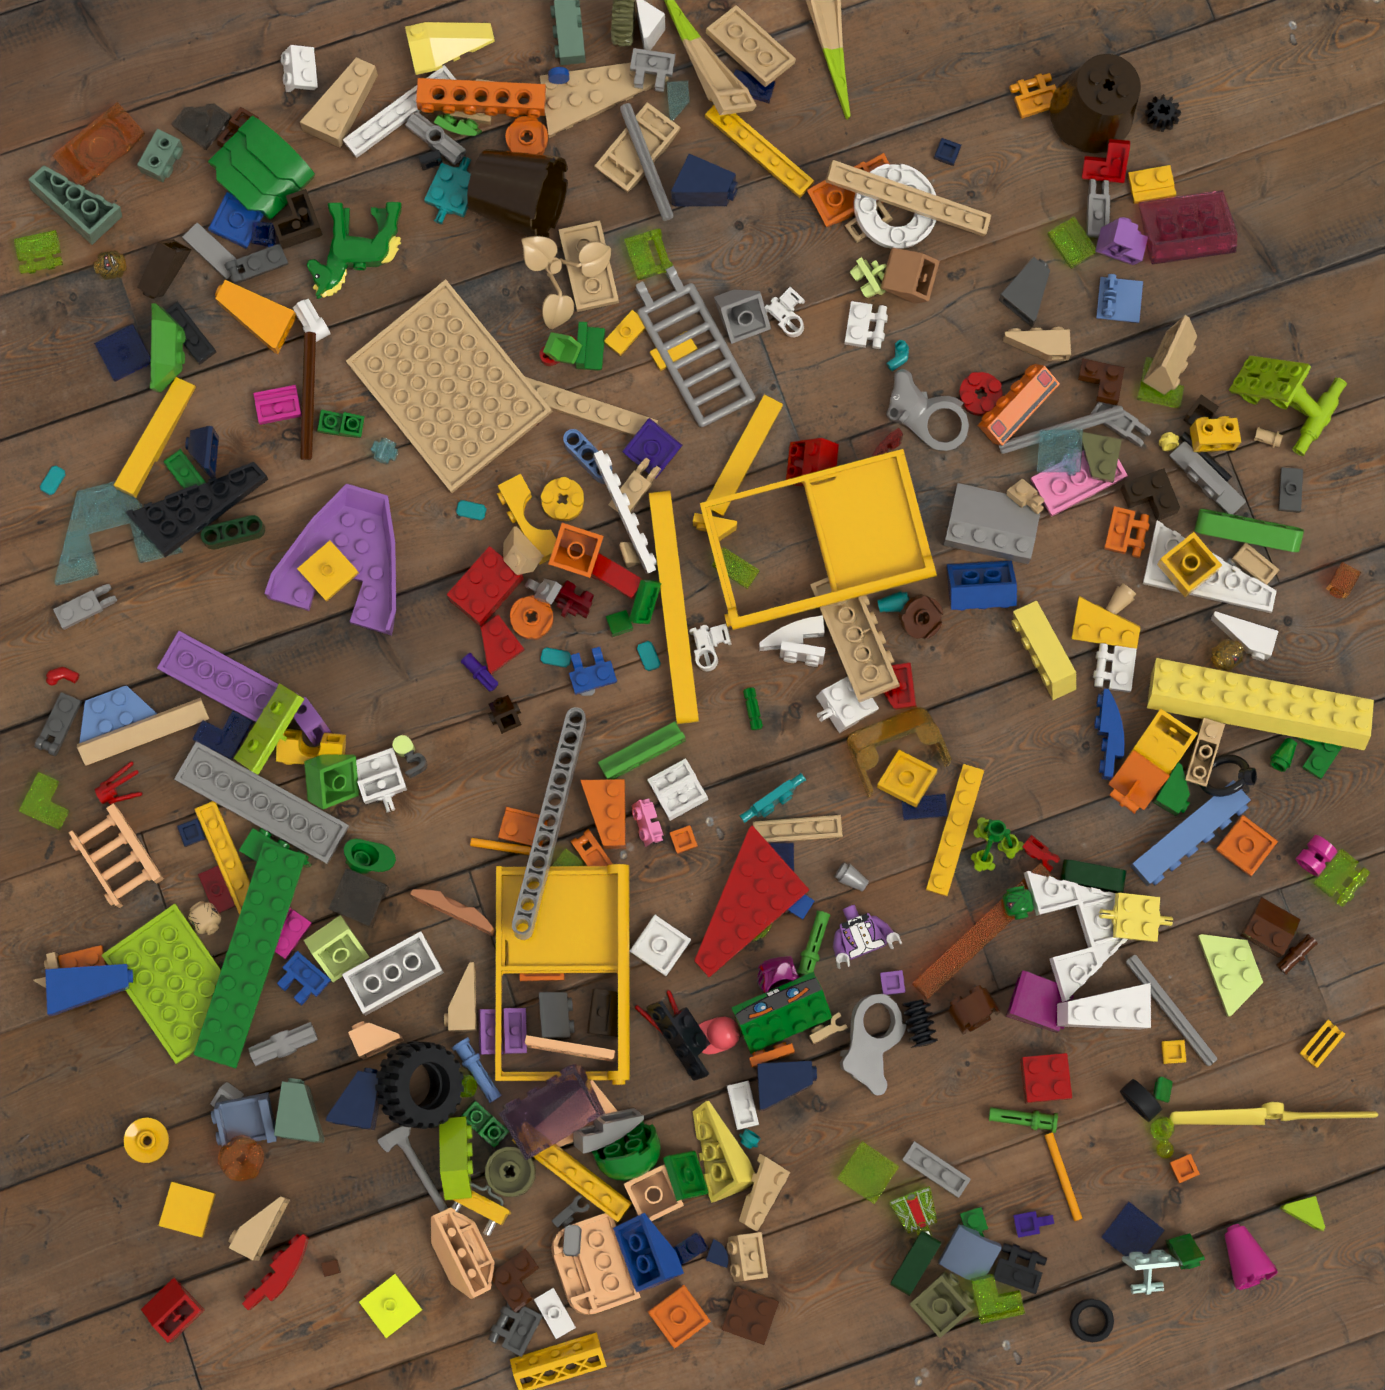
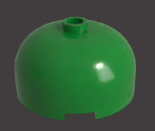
[592,1121,661,1181]

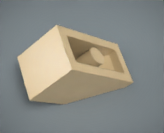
[503,526,543,575]

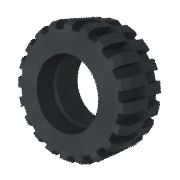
[375,1041,464,1129]

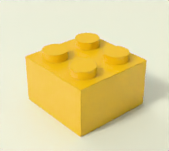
[1157,532,1222,597]

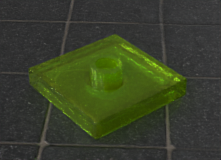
[837,1141,899,1204]

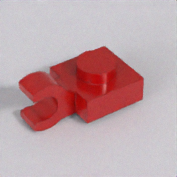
[1022,835,1060,872]

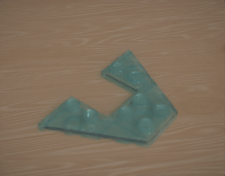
[55,481,183,586]

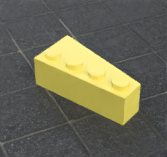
[1011,601,1076,700]

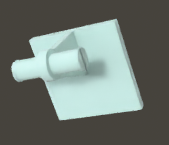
[1122,1250,1179,1295]

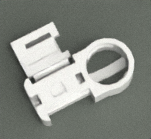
[765,287,805,337]
[689,624,732,671]

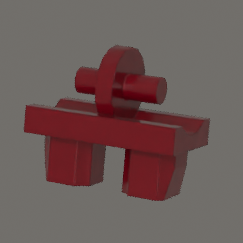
[554,580,594,618]

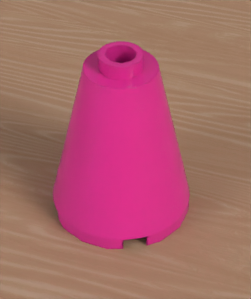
[1224,1224,1278,1290]

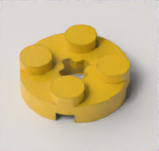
[541,477,584,521]

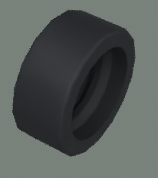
[1120,1079,1162,1122]
[1069,1299,1114,1343]

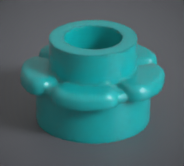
[739,1129,761,1149]

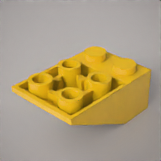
[1122,709,1198,774]

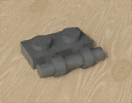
[488,1303,543,1357]

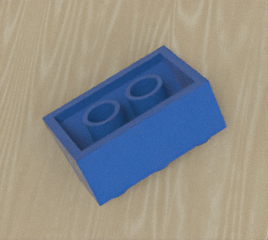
[947,561,1017,611]

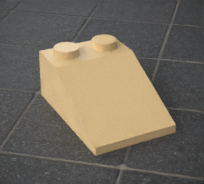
[228,1196,291,1261]

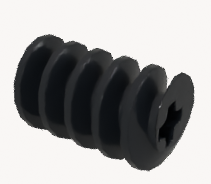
[902,1000,938,1048]

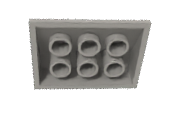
[944,483,1042,564]

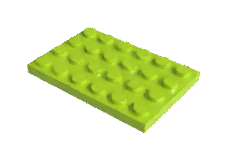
[102,904,221,1064]

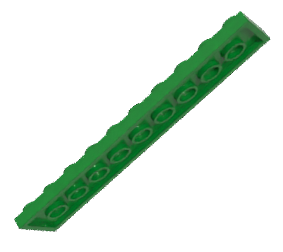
[193,842,307,1069]

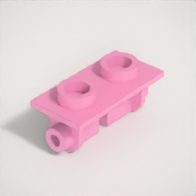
[631,799,664,847]

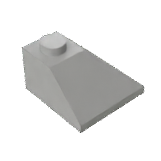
[714,289,771,344]

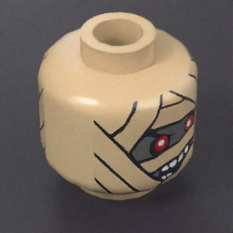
[188,901,221,935]

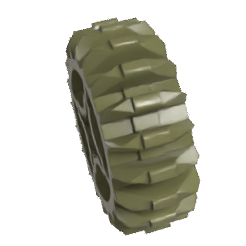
[611,0,636,47]

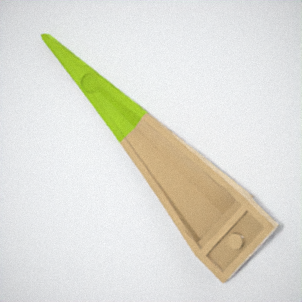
[664,0,756,115]
[806,0,851,119]

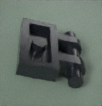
[992,1243,1047,1294]

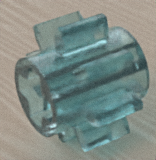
[371,438,399,464]

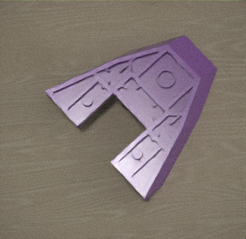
[264,483,396,636]

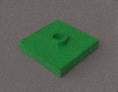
[663,1151,709,1201]

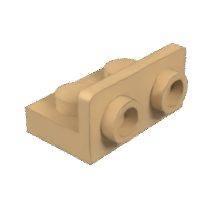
[727,1232,768,1282]

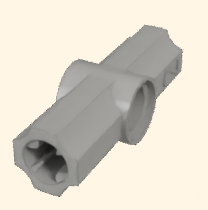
[405,112,466,165]
[248,1022,318,1066]

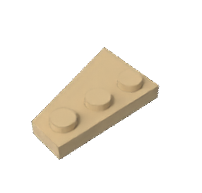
[739,1154,790,1232]

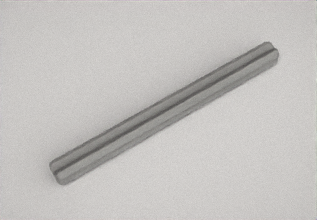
[620,103,673,221]
[999,406,1125,454]
[1126,955,1217,1066]

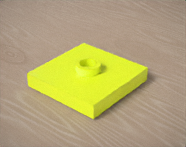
[359,1274,423,1338]

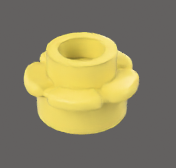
[1159,432,1179,451]

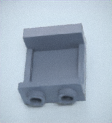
[211,1092,277,1151]

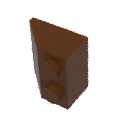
[1240,897,1301,958]

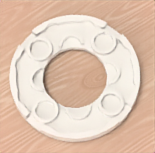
[854,164,936,249]

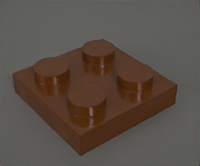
[721,1286,779,1345]

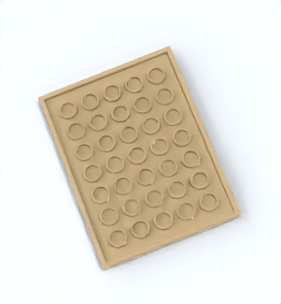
[346,279,553,493]

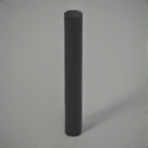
[1180,432,1232,482]

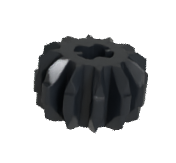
[1144,94,1181,132]

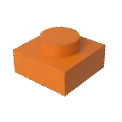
[669,825,698,854]
[1169,1154,1200,1184]

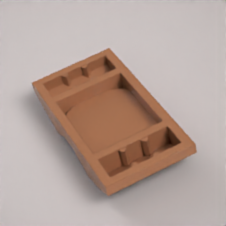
[410,889,496,937]

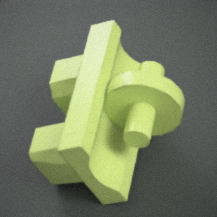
[850,257,887,298]

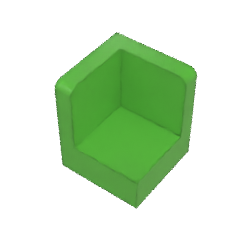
[543,332,582,364]

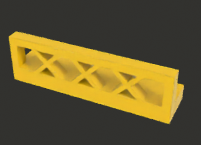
[510,1332,607,1390]

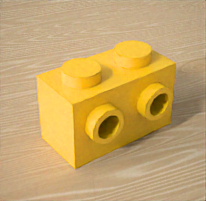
[1190,416,1241,452]

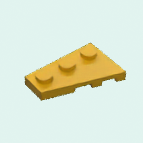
[1071,595,1141,649]

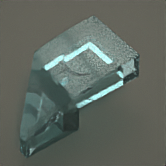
[667,81,690,121]

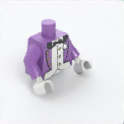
[833,905,902,969]

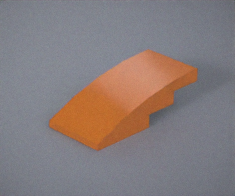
[807,153,890,227]

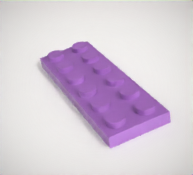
[157,631,278,722]

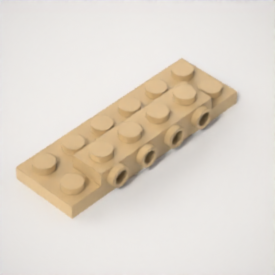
[810,577,900,703]

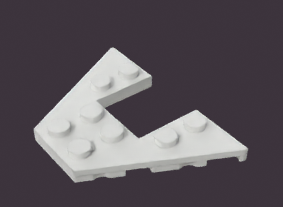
[1024,871,1128,1002]

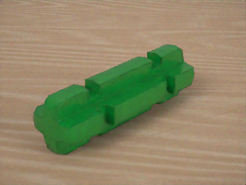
[743,687,763,730]

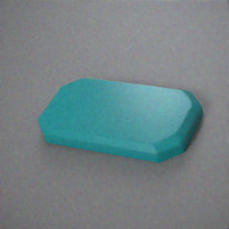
[40,466,66,495]
[456,500,487,521]
[637,641,661,671]
[540,647,571,668]

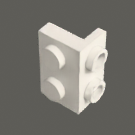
[281,45,318,92]

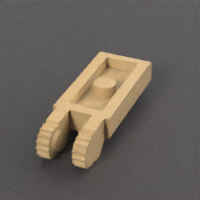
[608,458,661,513]

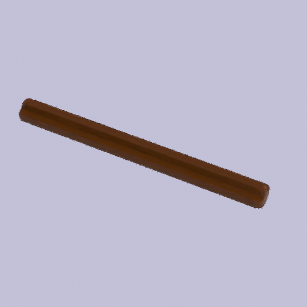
[300,332,316,460]

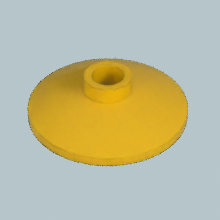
[124,1118,169,1163]

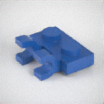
[569,647,617,695]
[277,951,331,1006]

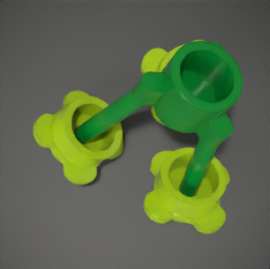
[971,817,1024,871]

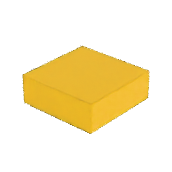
[1161,1040,1186,1064]

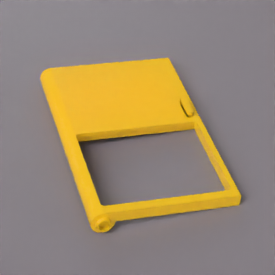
[700,449,937,630]
[495,864,630,1085]

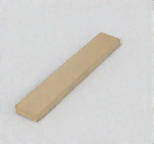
[77,698,209,766]

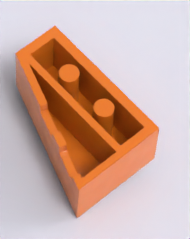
[580,779,626,849]

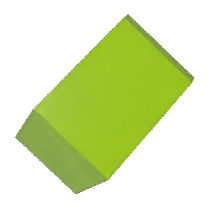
[1279,1196,1325,1231]

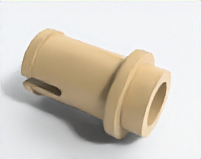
[1254,427,1283,448]

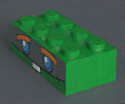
[731,972,832,1053]

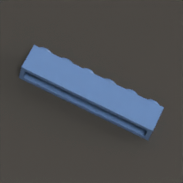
[1130,780,1251,886]

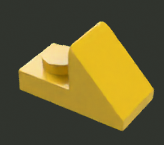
[693,513,737,541]

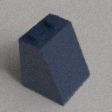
[671,154,738,207]
[757,1061,817,1111]
[326,1068,380,1130]

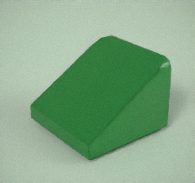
[606,610,633,637]
[1153,1077,1173,1103]

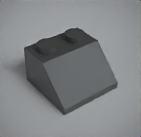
[539,992,575,1040]

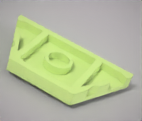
[1197,934,1263,1017]

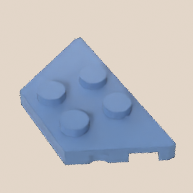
[79,685,157,743]

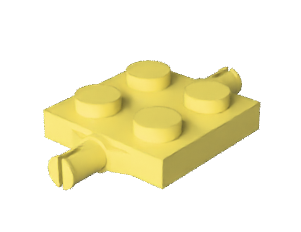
[1099,893,1173,942]

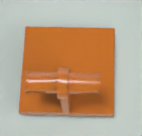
[1108,750,1170,814]

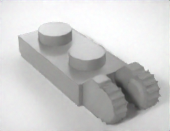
[1086,179,1110,238]
[1091,402,1151,447]
[53,584,117,630]

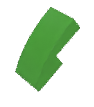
[434,114,482,136]

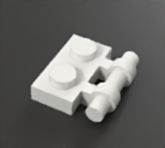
[844,301,888,349]
[1093,643,1137,693]

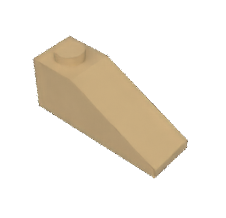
[444,962,477,1032]

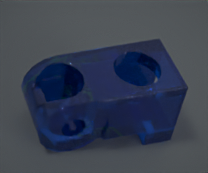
[673,1231,709,1265]

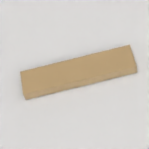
[753,815,843,843]

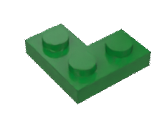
[1295,737,1343,779]

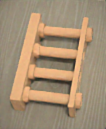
[69,803,164,908]

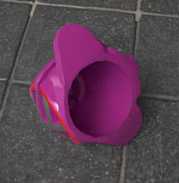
[757,956,800,993]

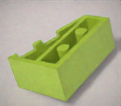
[439,1116,473,1200]

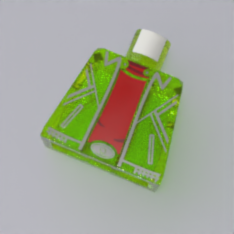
[889,1186,937,1236]

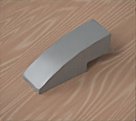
[573,1108,644,1154]

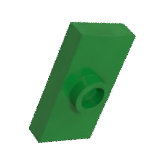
[629,579,662,624]

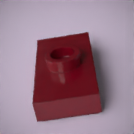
[198,866,236,914]

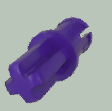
[461,653,498,692]

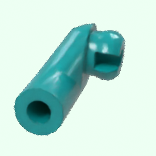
[886,340,909,372]

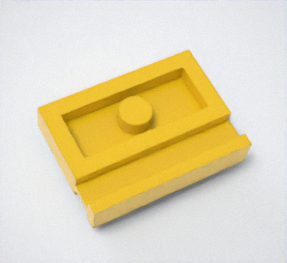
[1127,165,1176,204]

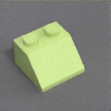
[304,915,370,982]

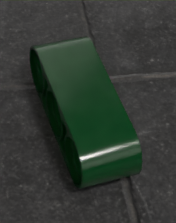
[201,515,265,550]
[1060,859,1127,893]
[890,1230,942,1296]

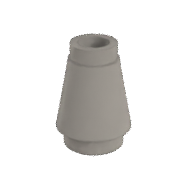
[835,862,869,892]

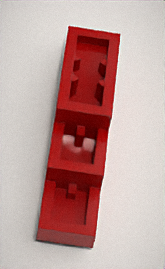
[591,553,643,599]

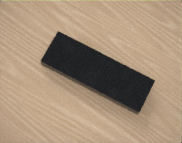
[165,301,216,365]

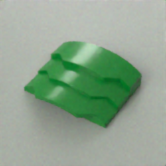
[208,115,315,221]

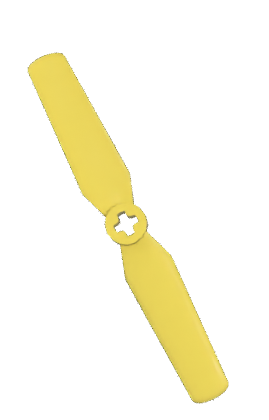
[1169,1102,1378,1125]

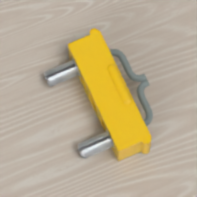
[452,1183,511,1236]

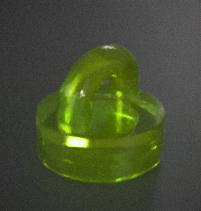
[460,1075,477,1098]

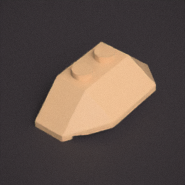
[431,1207,495,1299]

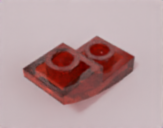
[871,428,904,457]

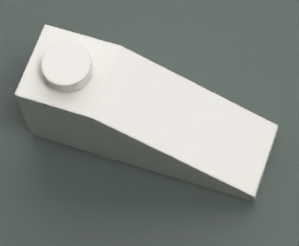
[1211,611,1278,661]

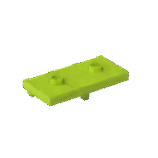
[234,683,304,775]

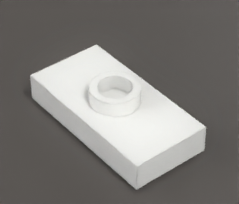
[727,1081,759,1130]
[534,1288,576,1339]

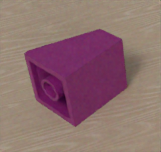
[1006,970,1074,1033]

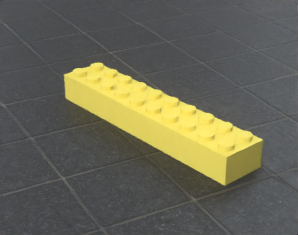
[1147,658,1374,750]

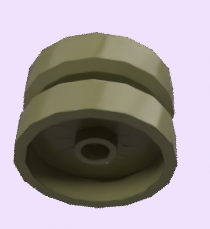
[485,1147,536,1197]

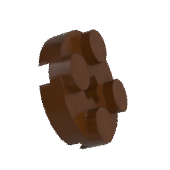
[899,594,943,639]

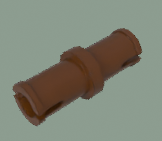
[1276,934,1318,975]

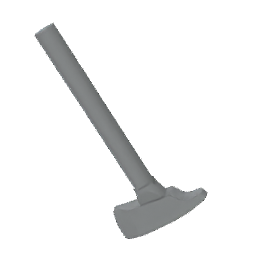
[378,1126,448,1212]

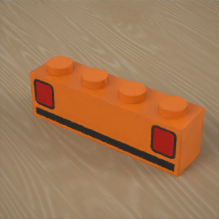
[977,364,1060,446]

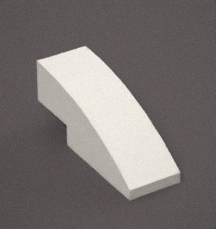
[759,615,824,651]

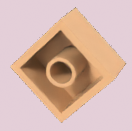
[624,1164,684,1221]

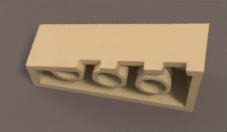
[300,57,378,148]

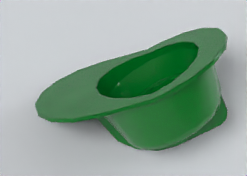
[344,839,396,874]

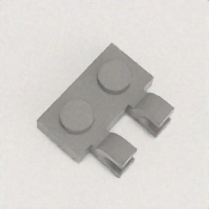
[630,48,676,92]

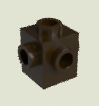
[488,695,522,734]

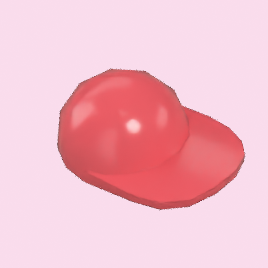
[699,1016,740,1055]

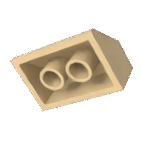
[1143,315,1197,395]

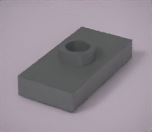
[1278,467,1303,513]

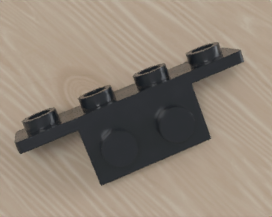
[646,1001,711,1081]

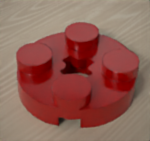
[959,372,1003,416]

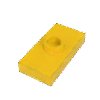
[604,310,646,356]

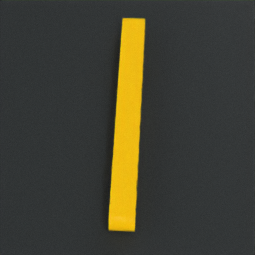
[649,490,699,724]

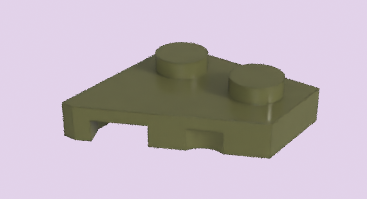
[1079,432,1122,483]

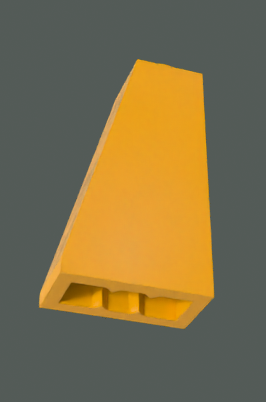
[215,280,297,354]

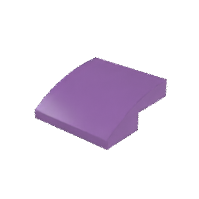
[478,1008,527,1055]

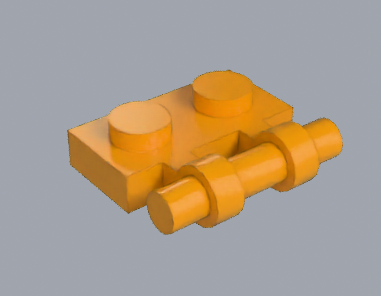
[1009,73,1056,119]

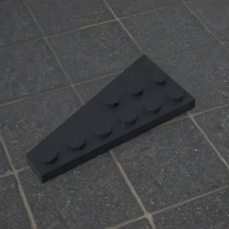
[125,462,268,558]

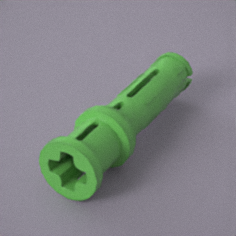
[796,911,830,977]
[989,1107,1058,1133]

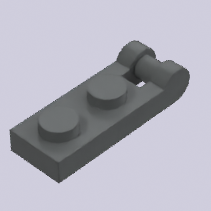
[224,243,288,284]
[34,692,82,756]

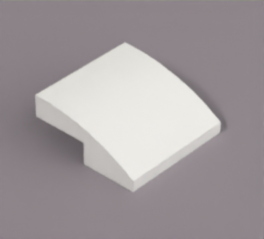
[647,758,709,821]

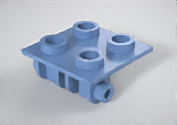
[1096,274,1143,323]

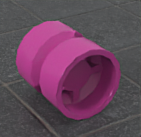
[1295,835,1338,877]

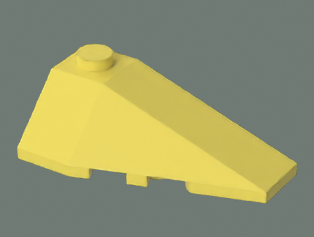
[405,22,495,75]
[693,1101,755,1202]

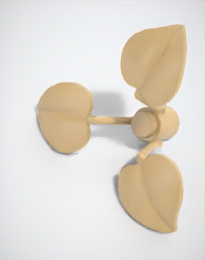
[521,236,611,329]

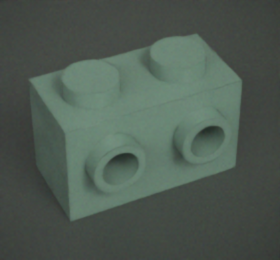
[137,129,183,183]

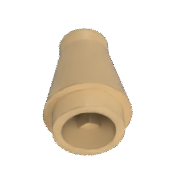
[1105,583,1136,614]

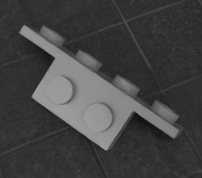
[1169,441,1246,514]

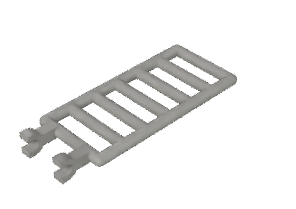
[635,266,756,427]

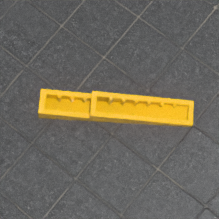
[114,377,196,498]

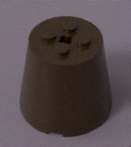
[1050,54,1141,153]
[467,149,568,238]

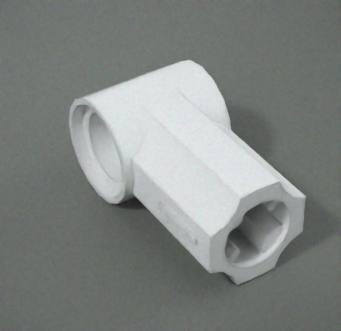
[293,299,331,342]

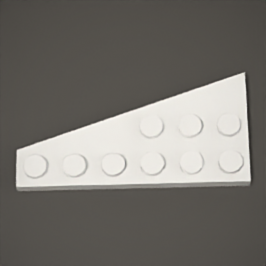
[1143,520,1276,613]

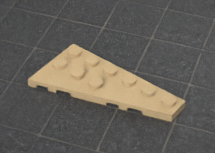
[540,62,668,138]

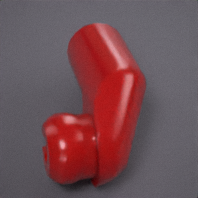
[46,667,80,686]

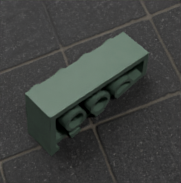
[550,0,586,65]
[28,165,122,245]

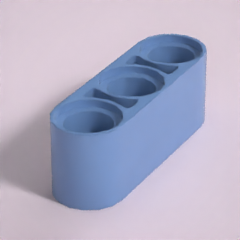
[563,429,613,484]

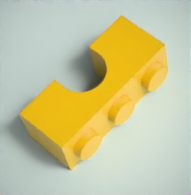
[276,729,346,765]

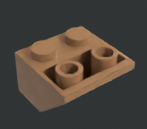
[881,248,940,304]

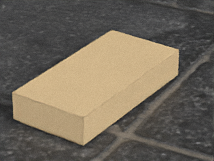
[1231,543,1279,585]

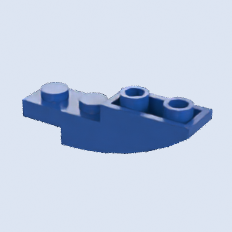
[1094,688,1125,780]

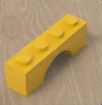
[497,474,556,565]

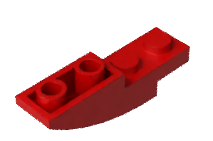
[242,1234,309,1310]

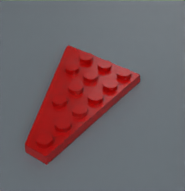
[694,825,810,978]

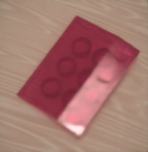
[1139,190,1238,264]

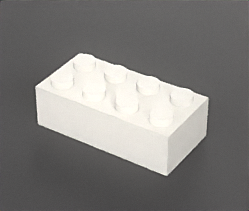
[342,931,444,1016]

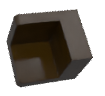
[1184,394,1219,426]

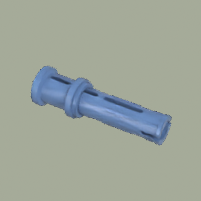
[452,1037,502,1103]

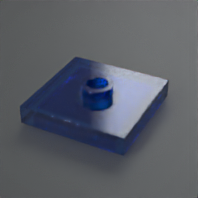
[94,324,151,382]
[1101,1202,1165,1256]

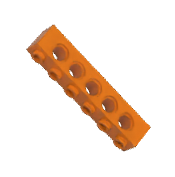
[416,78,546,118]

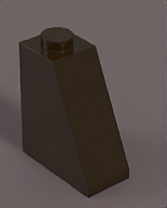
[137,239,192,299]

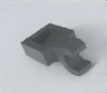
[552,1195,590,1228]

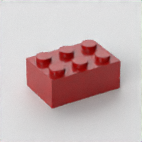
[447,546,524,627]

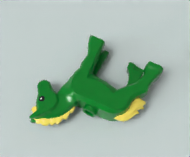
[307,202,402,299]

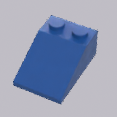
[613,1213,684,1293]

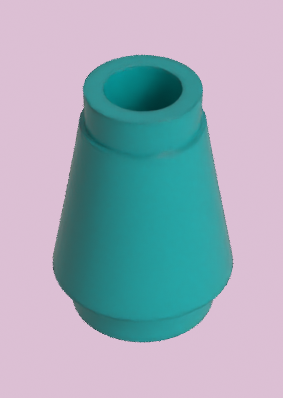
[878,590,909,612]

